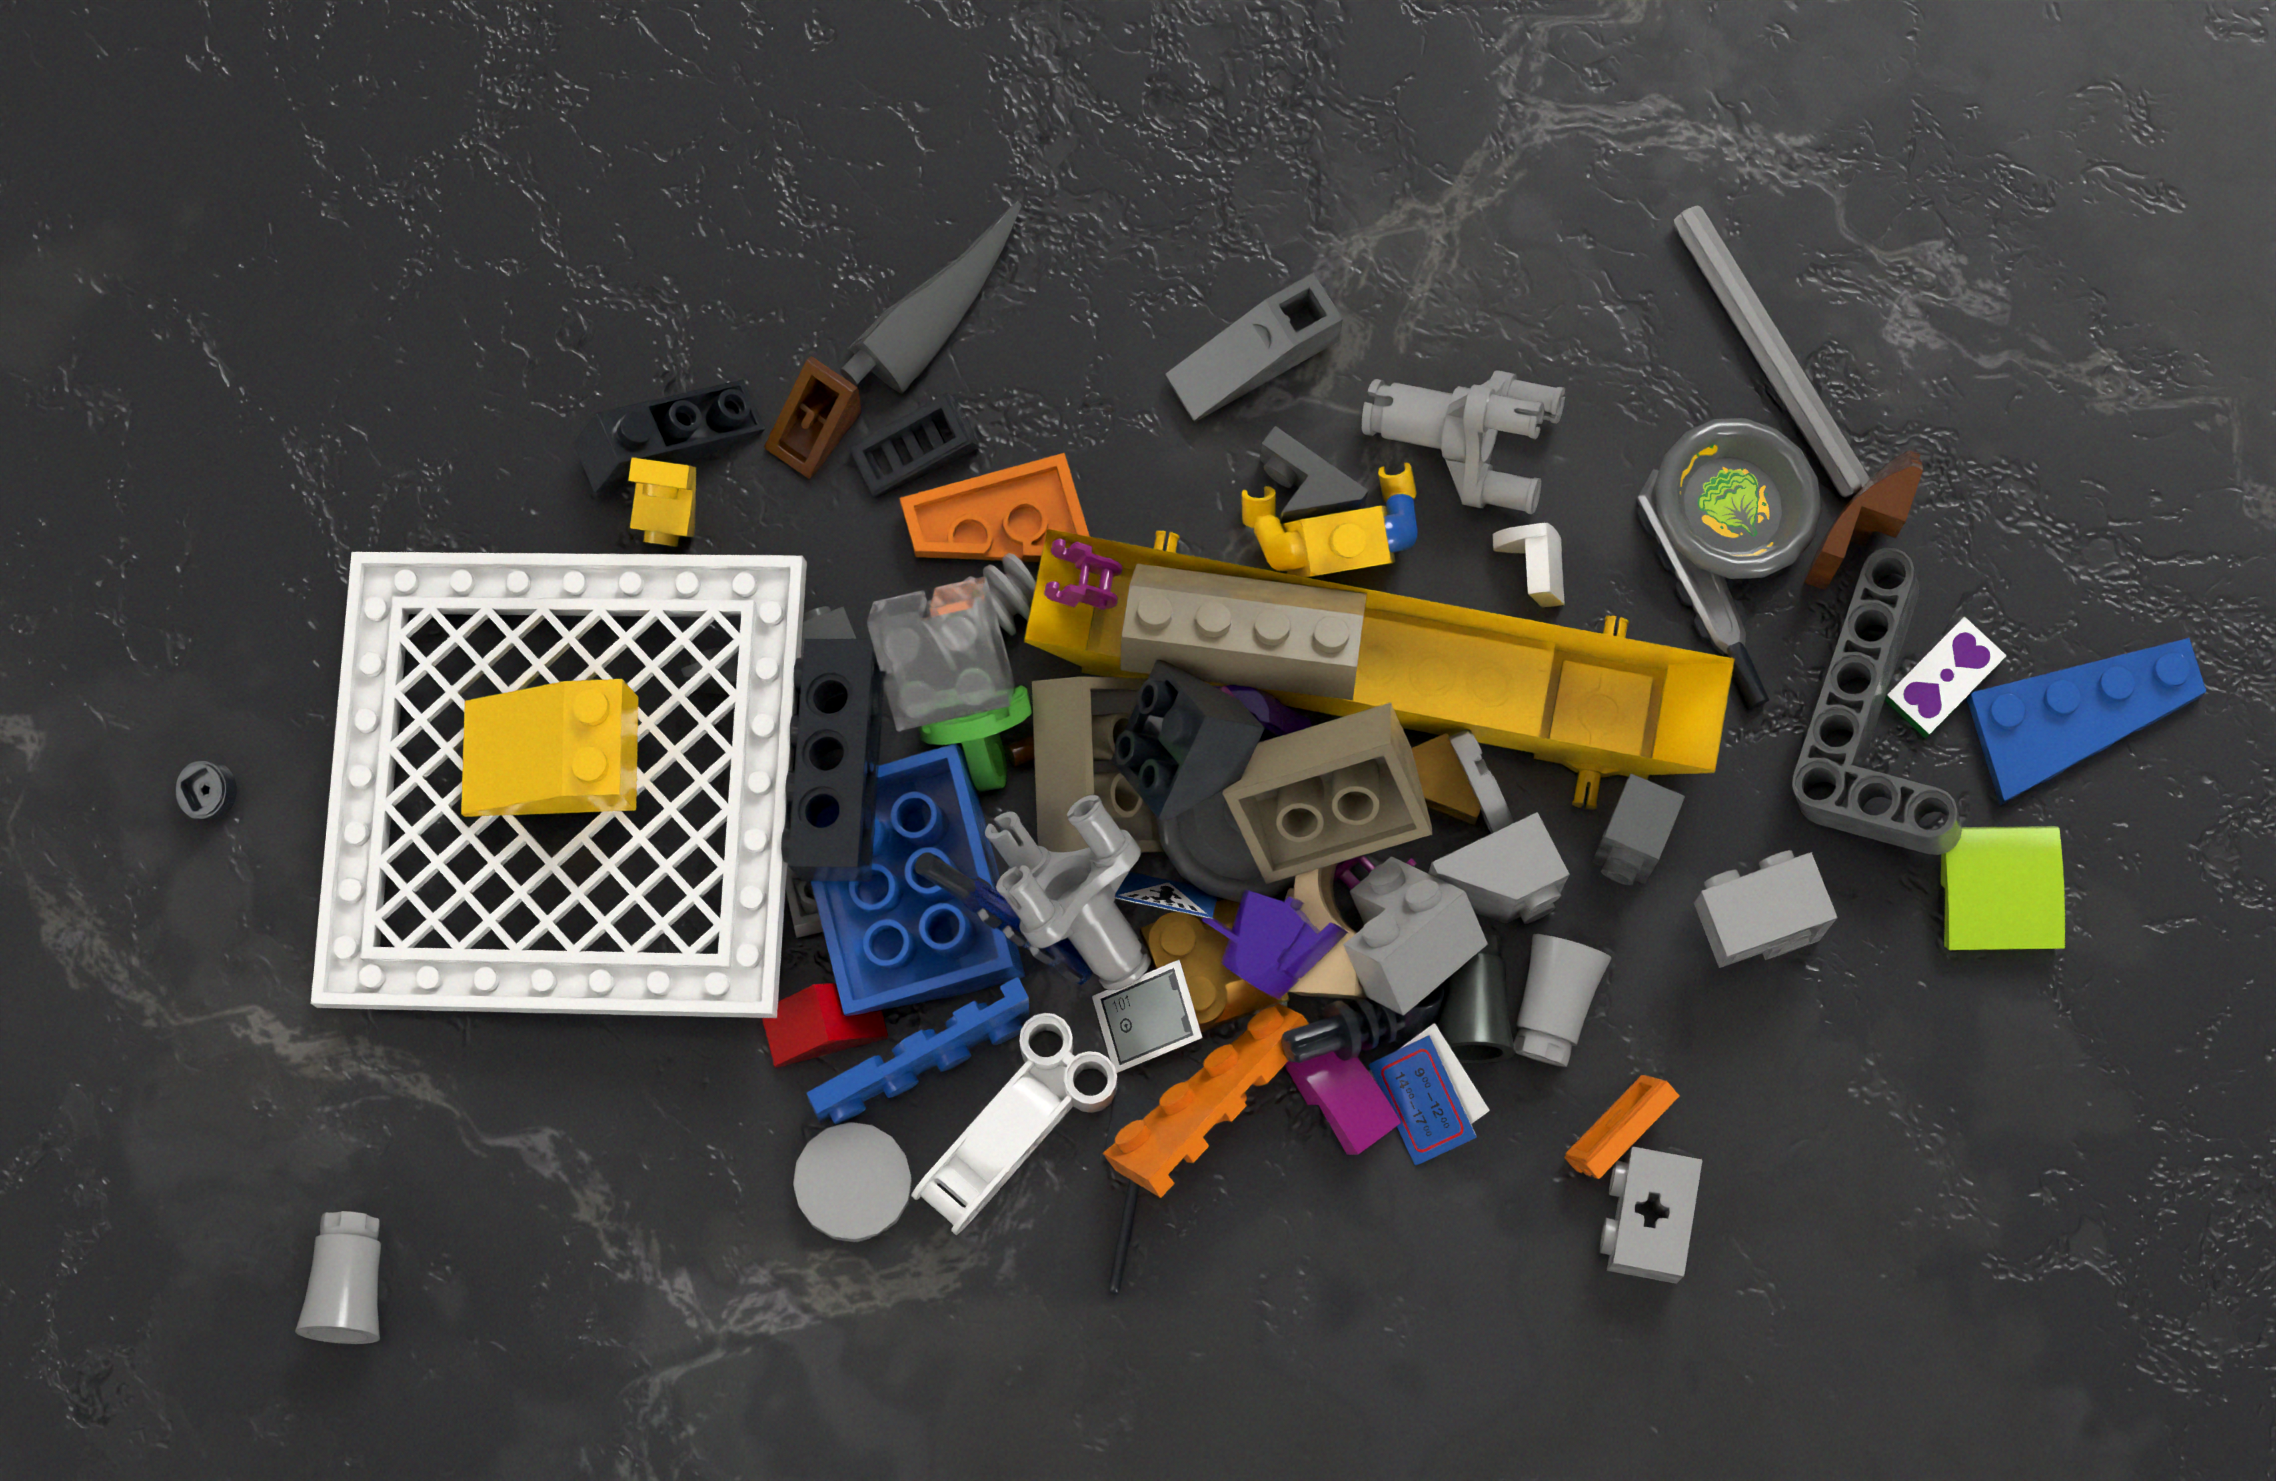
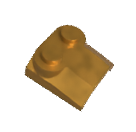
[1140,899,1289,1032]

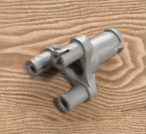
[1362,370,1565,514]
[985,795,1151,990]

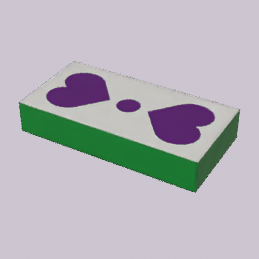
[1884,617,2007,739]

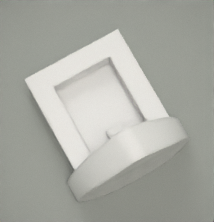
[1492,523,1564,608]

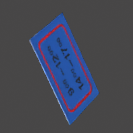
[1368,1035,1477,1166]

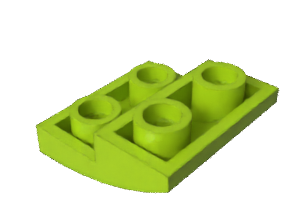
[1941,826,2065,950]

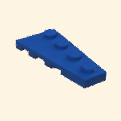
[1966,638,2207,806]
[807,977,1030,1124]

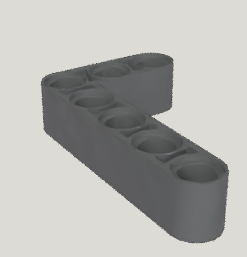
[1792,548,1962,855]

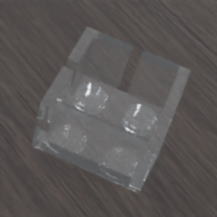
[867,576,1015,731]

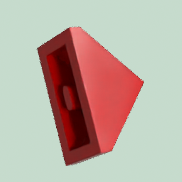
[762,983,888,1068]

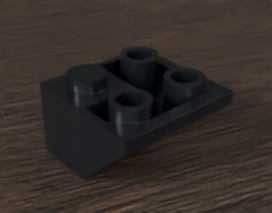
[1111,660,1265,821]

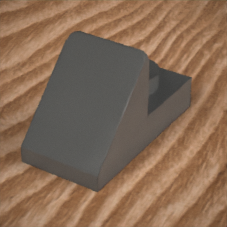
[1260,426,1368,524]

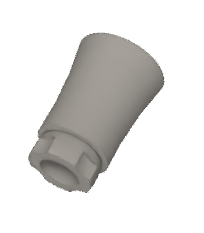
[1514,934,1612,1067]
[295,1211,381,1344]

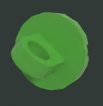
[916,682,1032,792]

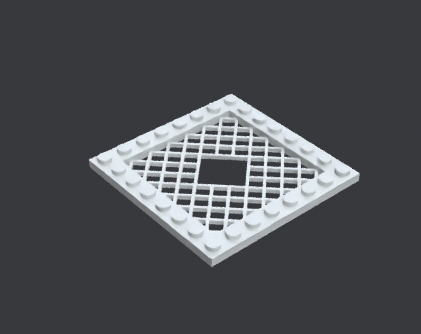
[311,552,807,1018]

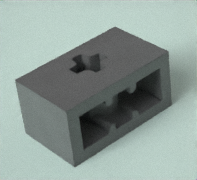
[1592,774,1685,885]

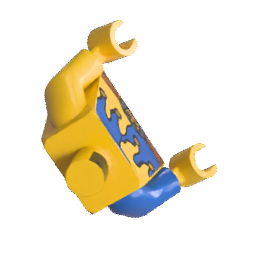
[1242,462,1417,578]

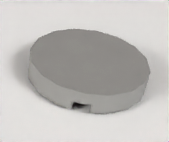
[1448,729,1514,834]
[793,1122,912,1242]

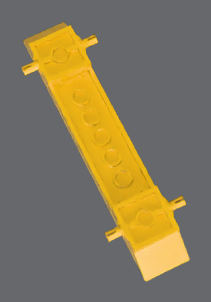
[1024,529,1734,810]

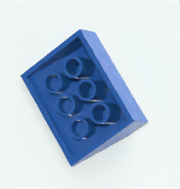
[811,743,1026,1016]

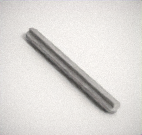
[1673,205,1870,498]

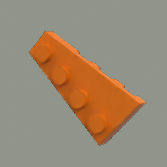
[1103,1003,1309,1198]

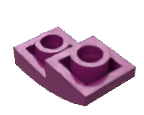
[1285,1052,1401,1155]

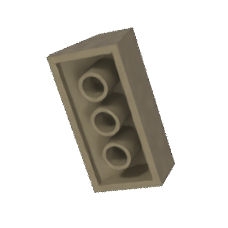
[1120,564,1367,700]

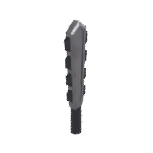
[1637,469,1769,709]

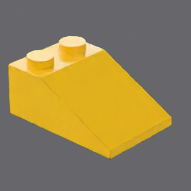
[461,679,638,817]

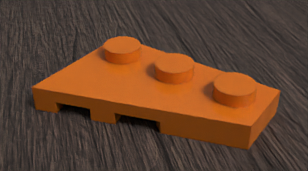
[900,453,1090,562]

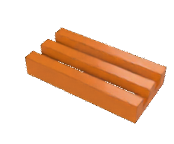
[1564,1075,1680,1179]

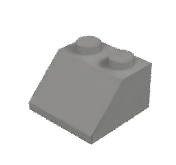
[1428,812,1570,924]

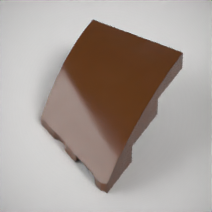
[1804,450,1923,590]

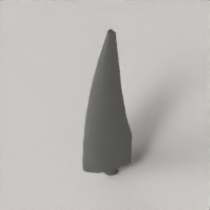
[840,201,1021,394]

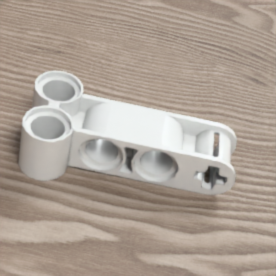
[911,1013,1117,1235]

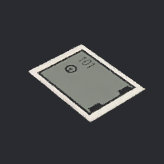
[1092,960,1203,1073]

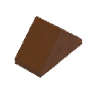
[763,356,862,479]

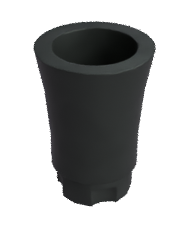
[1437,933,1515,1063]

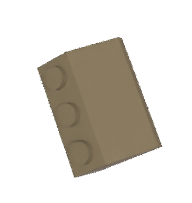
[1032,677,1164,853]
[1223,702,1432,884]

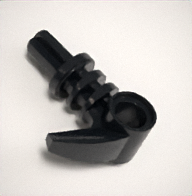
[1281,983,1444,1063]

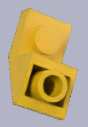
[628,458,696,546]

